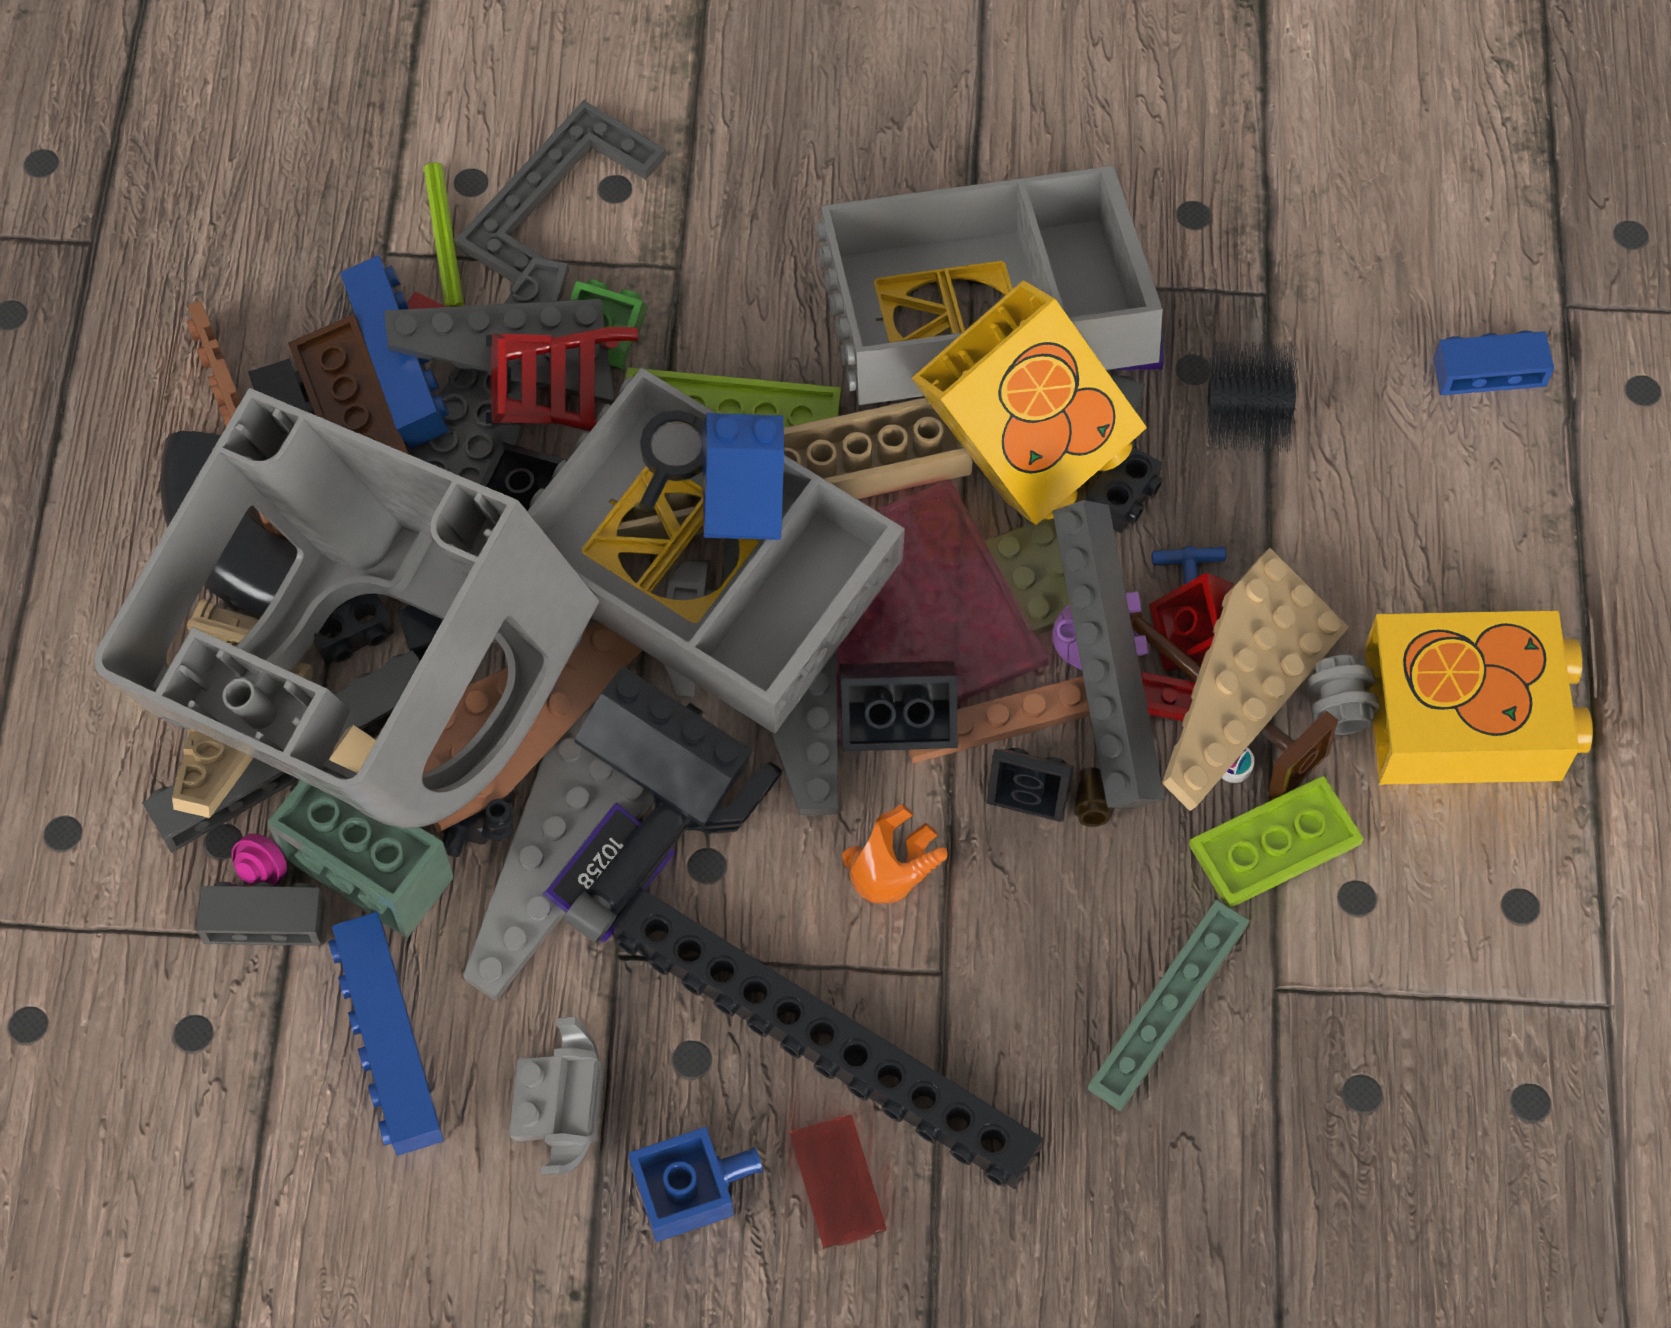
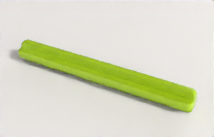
[424,162,464,307]

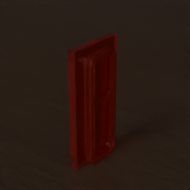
[789,1114,886,1249]

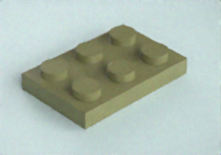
[984,519,1070,638]

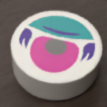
[1221,747,1254,783]

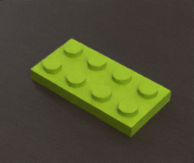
[1189,775,1364,908]

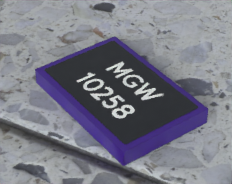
[543,803,675,943]

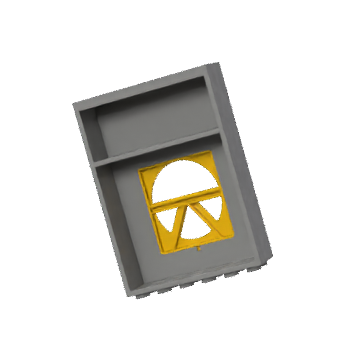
[816,166,1163,405]
[527,368,905,734]

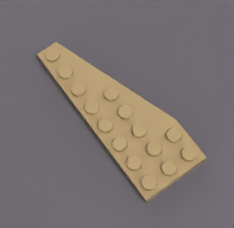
[1162,548,1349,811]

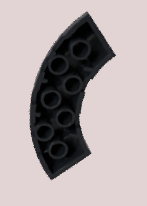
[160,431,297,620]

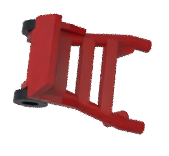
[486,326,638,431]

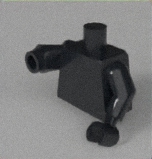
[432,789,514,857]

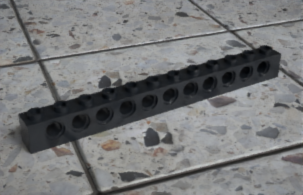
[613,887,1043,1189]

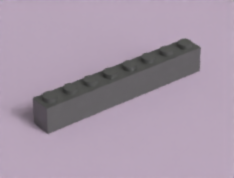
[1053,500,1165,808]
[142,650,420,853]

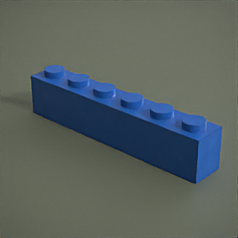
[340,255,450,449]
[328,911,444,1156]

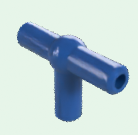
[1152,546,1227,584]

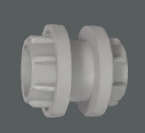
[1307,655,1380,735]

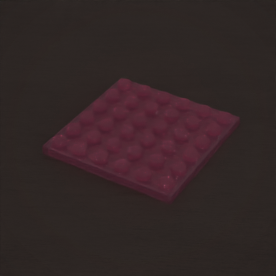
[837,479,1048,750]

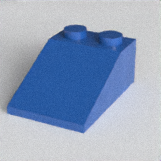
[702,413,784,540]

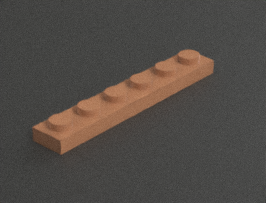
[908,676,1090,764]

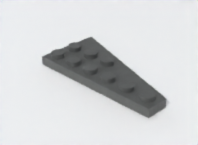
[384,299,614,405]

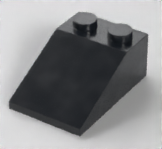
[987,747,1074,822]

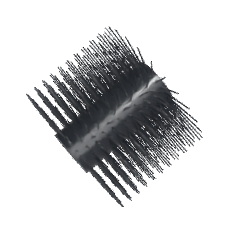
[1206,340,1298,453]

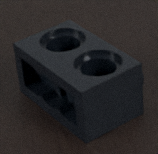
[1086,446,1163,534]
[314,593,394,664]

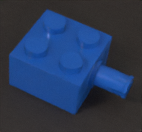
[628,1127,763,1242]

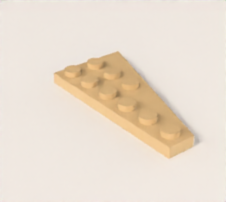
[172,662,313,818]

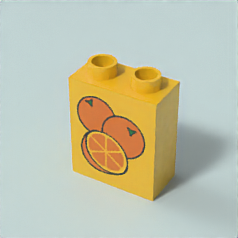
[911,280,1147,525]
[1364,611,1593,785]

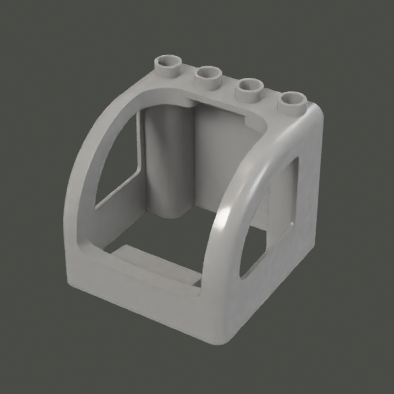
[94,388,599,828]

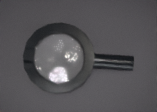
[639,410,704,512]

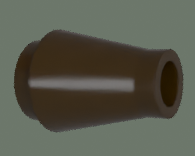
[1074,767,1113,827]

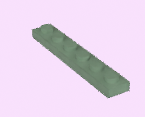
[1087,900,1250,1112]

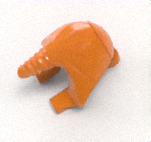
[842,803,948,904]

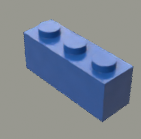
[1433,330,1554,395]

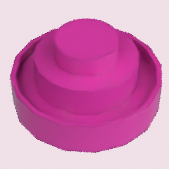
[231,833,287,886]

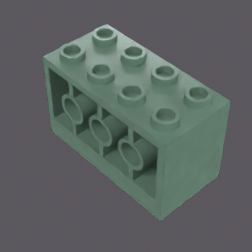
[267,780,454,939]

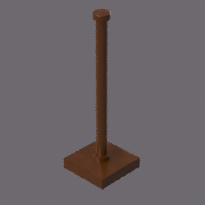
[1129,612,1338,799]

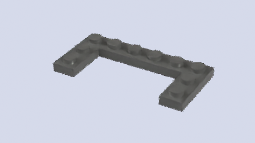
[455,100,666,283]

